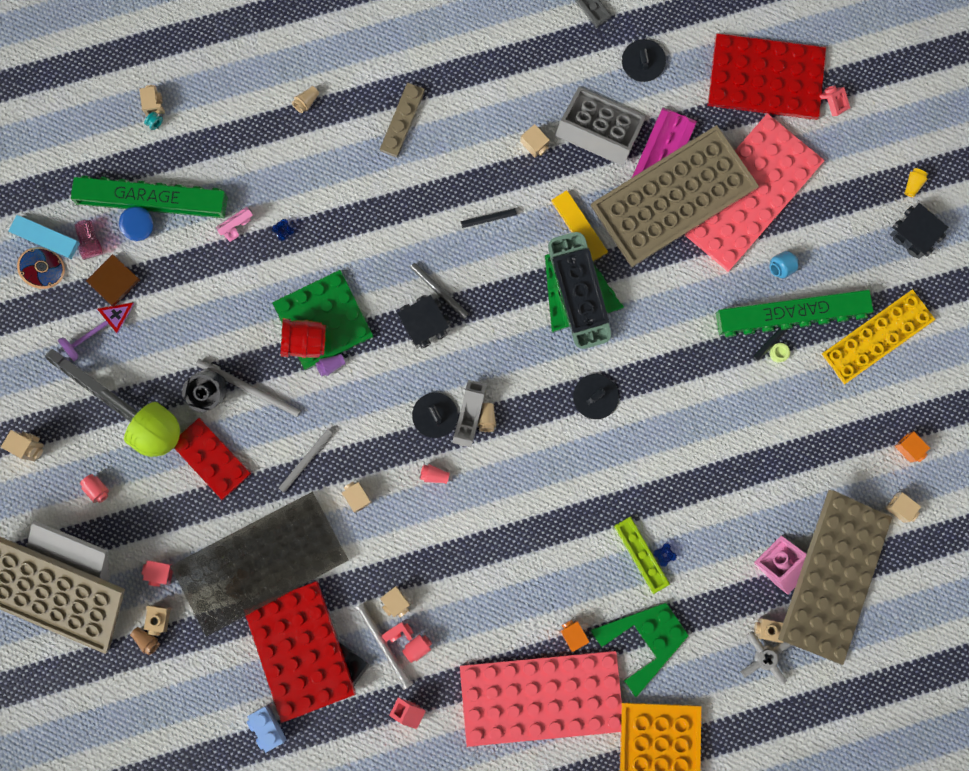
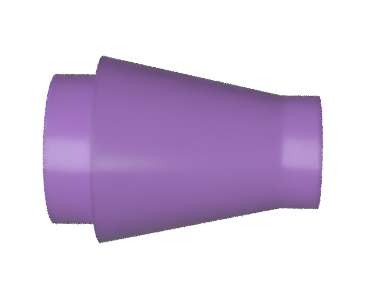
[315,354,345,377]

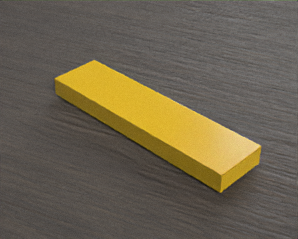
[551,190,608,262]

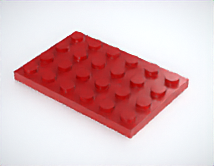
[707,33,826,120]
[243,581,356,723]

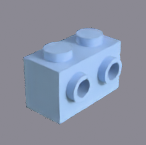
[247,704,287,753]

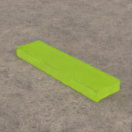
[614,516,670,594]

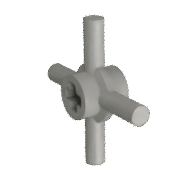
[740,631,792,685]

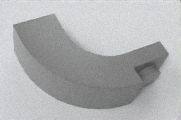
[452,380,487,447]

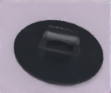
[622,39,666,82]
[573,374,619,420]
[412,392,458,438]

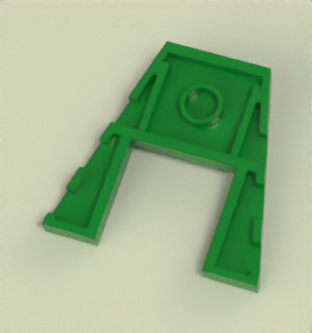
[545,254,624,333]
[590,603,689,697]

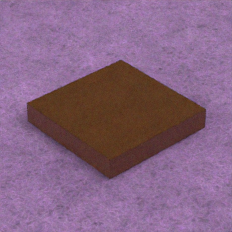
[86,254,140,307]

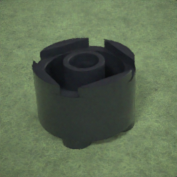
[182,370,227,412]

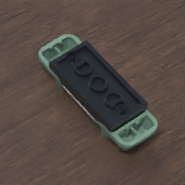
[548,232,611,349]

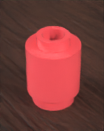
[80,474,109,503]
[402,634,432,663]

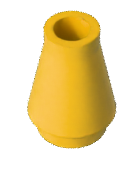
[904,168,928,198]

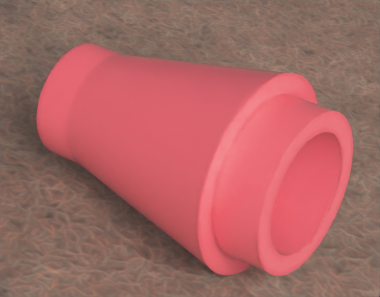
[420,464,449,484]

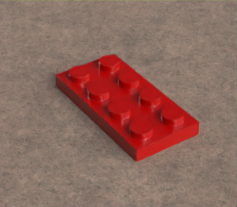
[174,418,251,500]

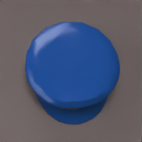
[119,206,153,241]

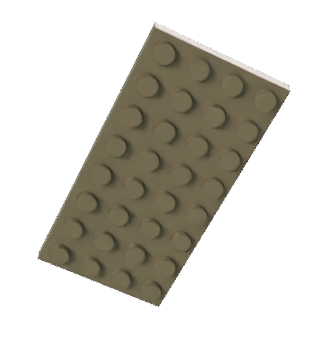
[590,125,759,267]
[778,490,892,665]
[0,537,125,654]

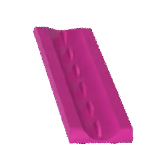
[632,107,697,178]

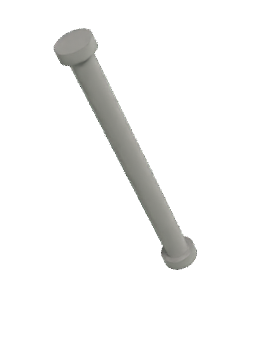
[354,602,414,690]

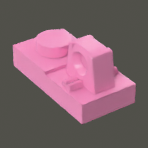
[216,206,253,242]

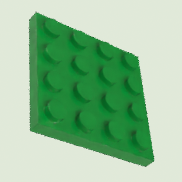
[272,270,374,371]

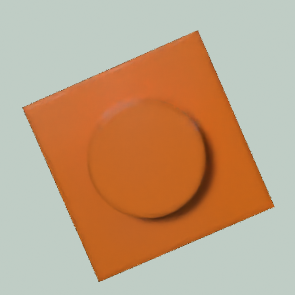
[894,431,930,463]
[560,619,589,652]

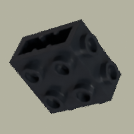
[890,203,949,259]
[397,295,451,349]

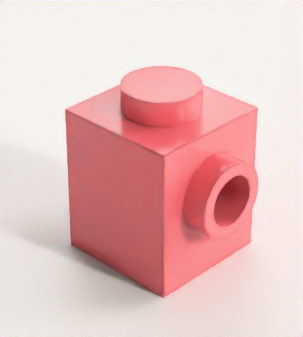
[142,561,175,587]
[389,697,426,729]

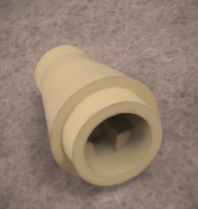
[292,86,319,113]
[477,403,496,432]

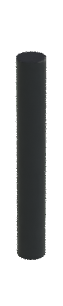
[461,208,517,228]
[752,327,787,362]

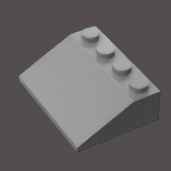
[555,87,646,166]
[27,521,110,582]

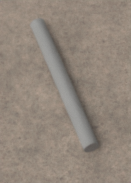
[278,429,333,493]

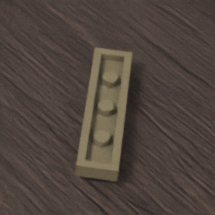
[380,83,425,158]

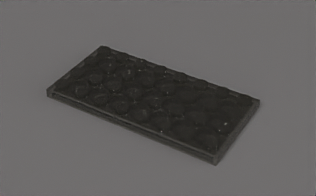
[170,491,349,637]

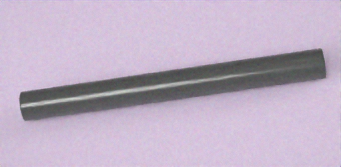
[410,263,469,319]

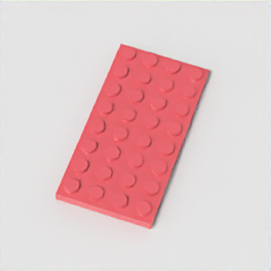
[685,113,825,272]
[460,651,622,747]

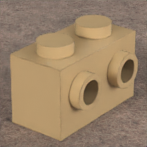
[1,430,44,462]

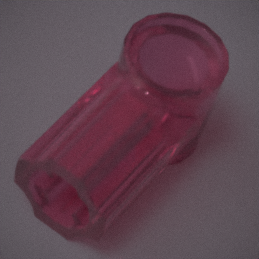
[74,220,103,260]

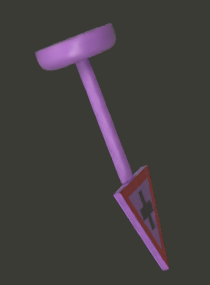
[57,302,134,362]

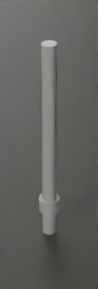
[196,359,301,417]

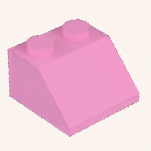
[754,536,807,594]

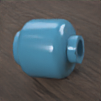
[769,251,799,279]

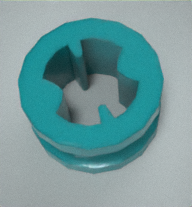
[144,111,163,131]

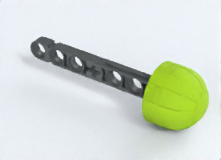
[45,349,180,457]

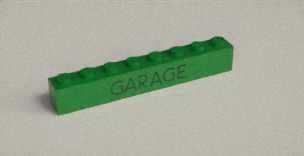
[70,176,228,219]
[715,290,873,338]

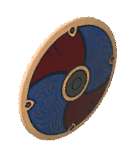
[17,247,65,289]

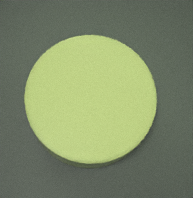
[770,343,790,363]

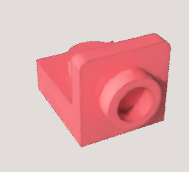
[820,86,850,116]
[382,621,414,642]

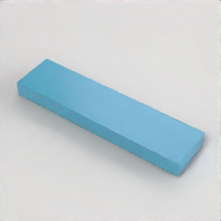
[8,215,80,260]

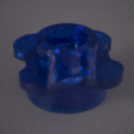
[272,219,294,241]
[653,543,677,567]

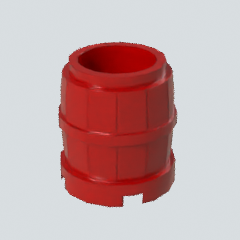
[281,319,326,358]

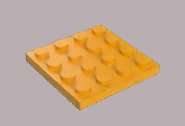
[620,702,701,771]

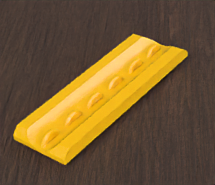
[822,289,936,385]

